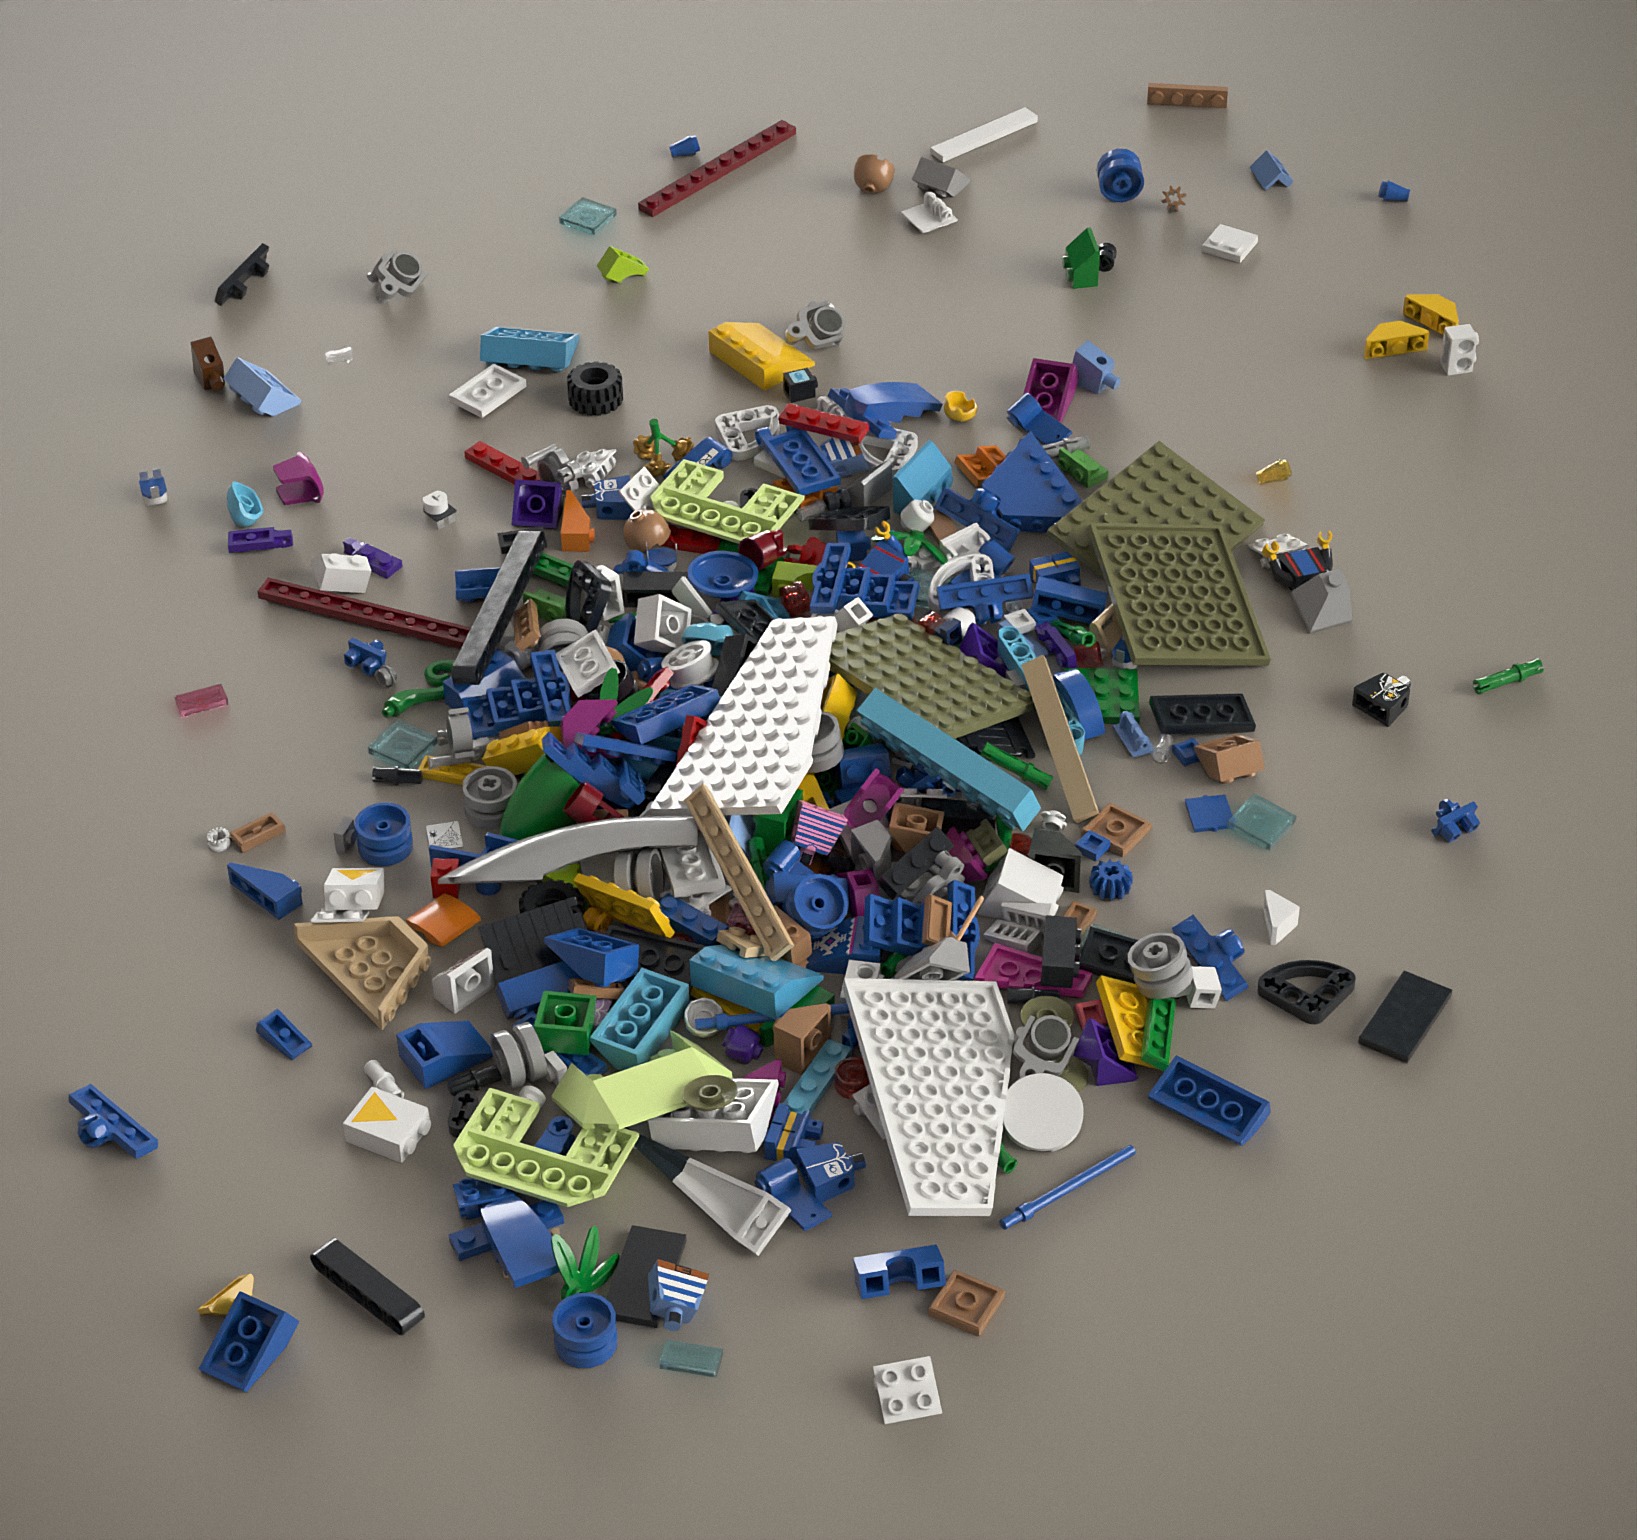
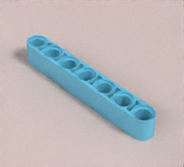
[997,626,1085,755]

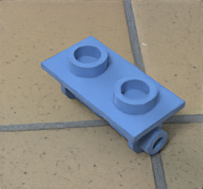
[1113,711,1155,758]

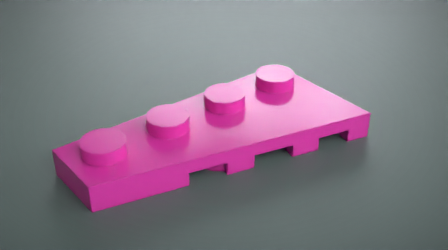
[975,943,1093,998]

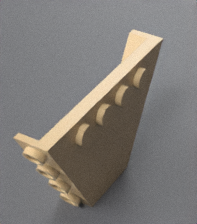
[294,916,431,1030]

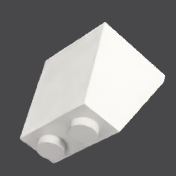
[977,848,1064,919]

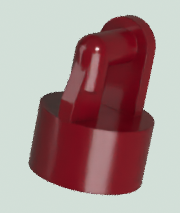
[738,529,787,571]
[563,781,624,824]

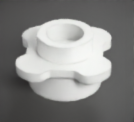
[1041,810,1067,832]

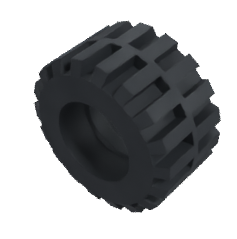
[567,361,623,416]
[519,879,584,915]

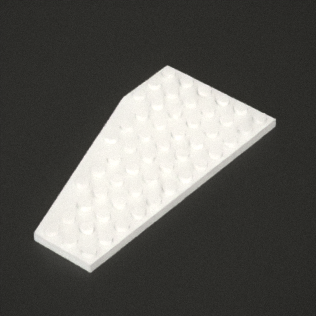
[649,616,838,816]
[842,978,1015,1216]

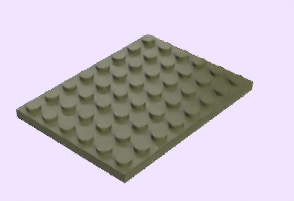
[1046,441,1265,581]
[1088,523,1271,666]
[829,614,1036,739]

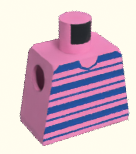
[791,800,848,865]

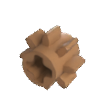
[1161,185,1187,211]

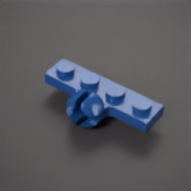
[934,487,1021,551]
[936,573,1034,625]
[1172,914,1249,1001]
[69,1084,158,1159]

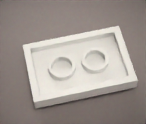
[449,364,527,418]
[556,629,620,698]

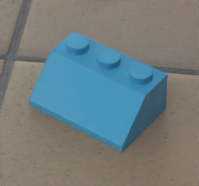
[893,440,953,515]

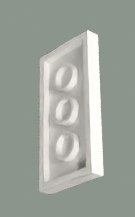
[658,830,726,897]

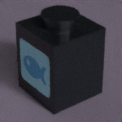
[783,367,818,403]

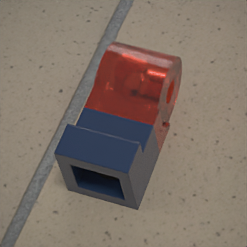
[916,612,962,646]

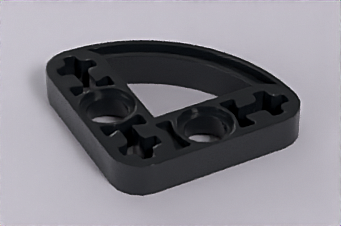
[808,506,891,531]
[565,560,612,633]
[1257,960,1356,1025]

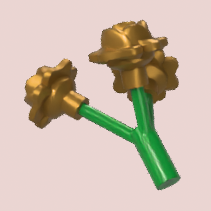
[633,418,694,476]

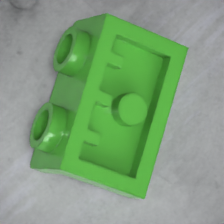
[1058,448,1108,488]
[523,588,566,622]

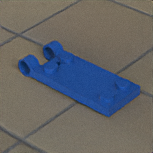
[755,426,841,495]

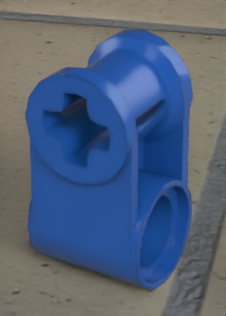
[535,1116,575,1156]

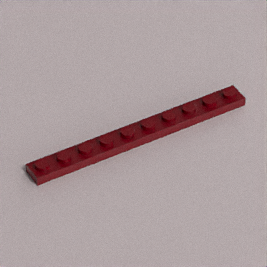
[638,120,796,217]
[257,577,472,649]

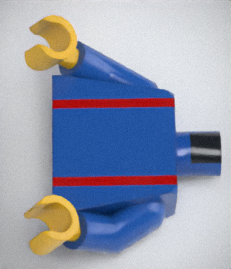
[846,521,914,581]

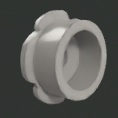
[375,665,397,688]

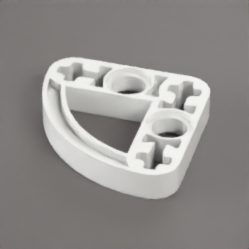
[715,405,780,461]
[859,428,918,479]
[927,554,994,615]

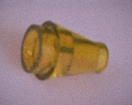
[1256,459,1292,485]

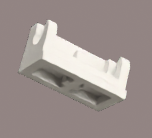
[940,523,990,561]

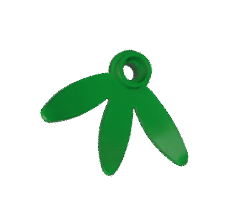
[871,529,948,565]
[598,667,654,735]
[551,1226,620,1300]

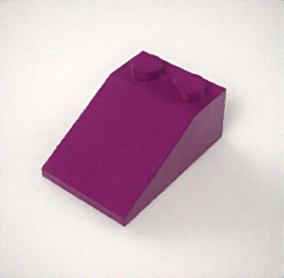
[1023,358,1079,423]

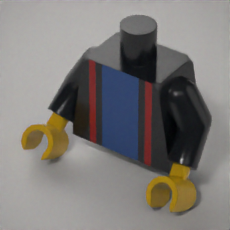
[1262,531,1333,592]

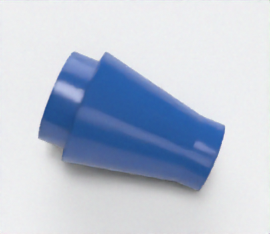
[669,135,700,157]
[1378,180,1410,201]

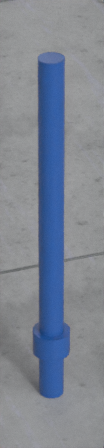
[695,1003,850,1030]
[999,1145,1136,1230]

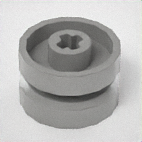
[537,619,589,672]
[807,711,844,773]
[462,766,517,829]
[614,849,665,902]
[1128,932,1193,999]
[490,1022,548,1090]

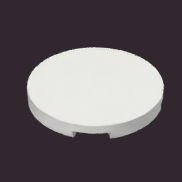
[1003,1073,1084,1152]

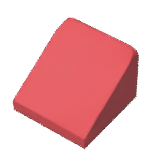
[1073,999,1108,1030]

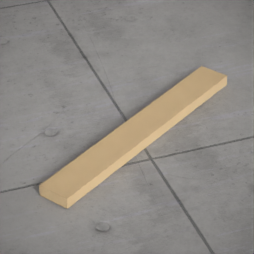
[1021,655,1100,824]
[684,784,795,961]

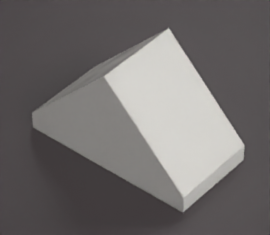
[1263,890,1300,945]

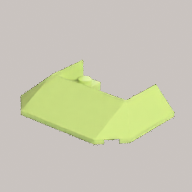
[650,459,804,544]
[551,1030,733,1129]
[453,1088,639,1207]

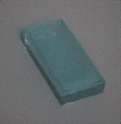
[659,1340,723,1378]

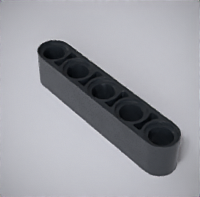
[310,1238,425,1336]

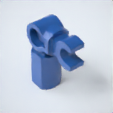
[613,550,668,574]

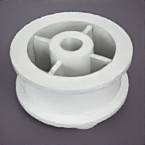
[661,640,719,689]

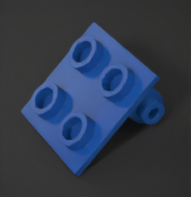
[453,1178,515,1220]

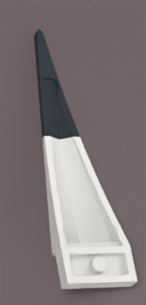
[625,1127,791,1256]

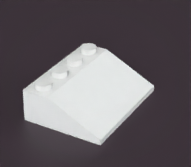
[648,1078,779,1153]

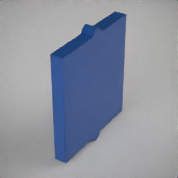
[1185,795,1235,833]

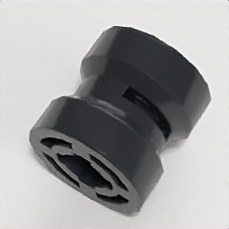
[1098,242,1117,272]
[823,488,852,511]

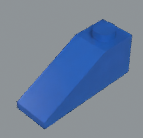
[227,862,303,920]

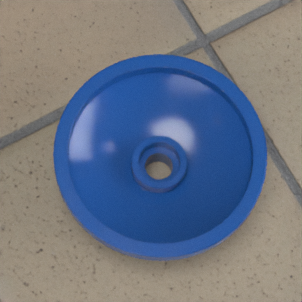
[687,551,758,598]

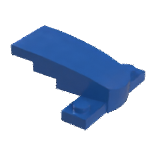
[828,382,943,440]
[810,543,920,620]
[461,650,571,739]
[542,732,647,809]
[864,880,980,981]
[449,1196,564,1288]

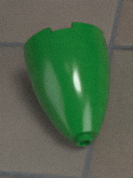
[499,753,599,840]

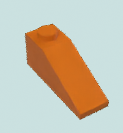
[561,490,595,552]

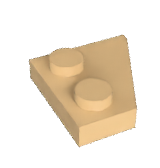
[716,926,768,958]

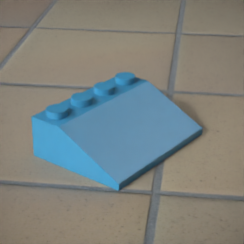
[480,327,580,371]
[689,944,824,1020]

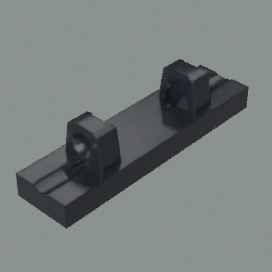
[214,243,270,306]

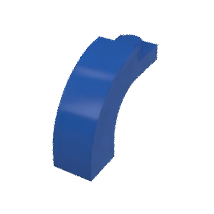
[1053,669,1106,740]

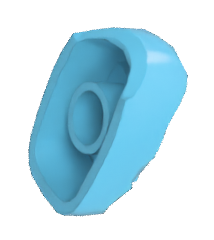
[226,481,263,527]
[681,622,735,657]

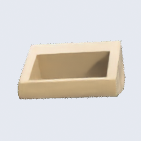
[1089,604,1122,659]

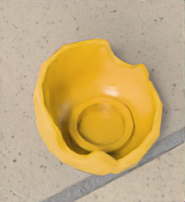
[944,391,978,422]

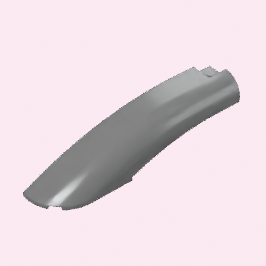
[438,815,698,884]

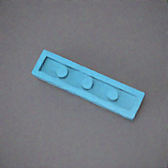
[782,1039,852,1115]

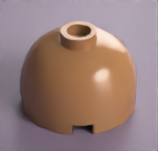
[853,154,895,194]
[623,510,671,554]

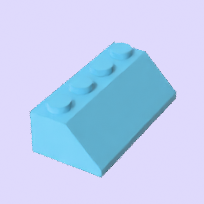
[590,968,690,1071]

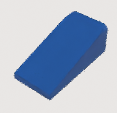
[256,1008,312,1060]

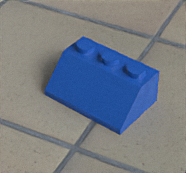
[443,649,525,715]

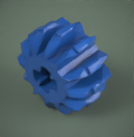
[1089,859,1133,901]

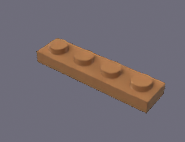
[1147,83,1228,108]
[513,598,540,652]

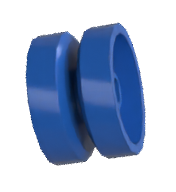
[1096,148,1144,202]
[355,802,413,866]
[782,874,848,939]
[552,1293,618,1368]

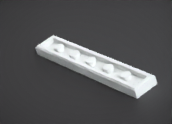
[930,107,1038,162]

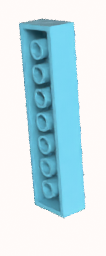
[857,688,1041,832]

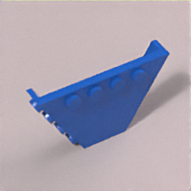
[980,431,1083,532]

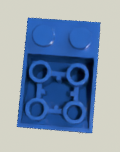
[396,1020,493,1089]

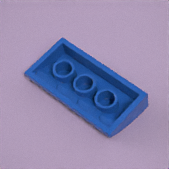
[611,684,720,745]
[1147,1055,1271,1146]

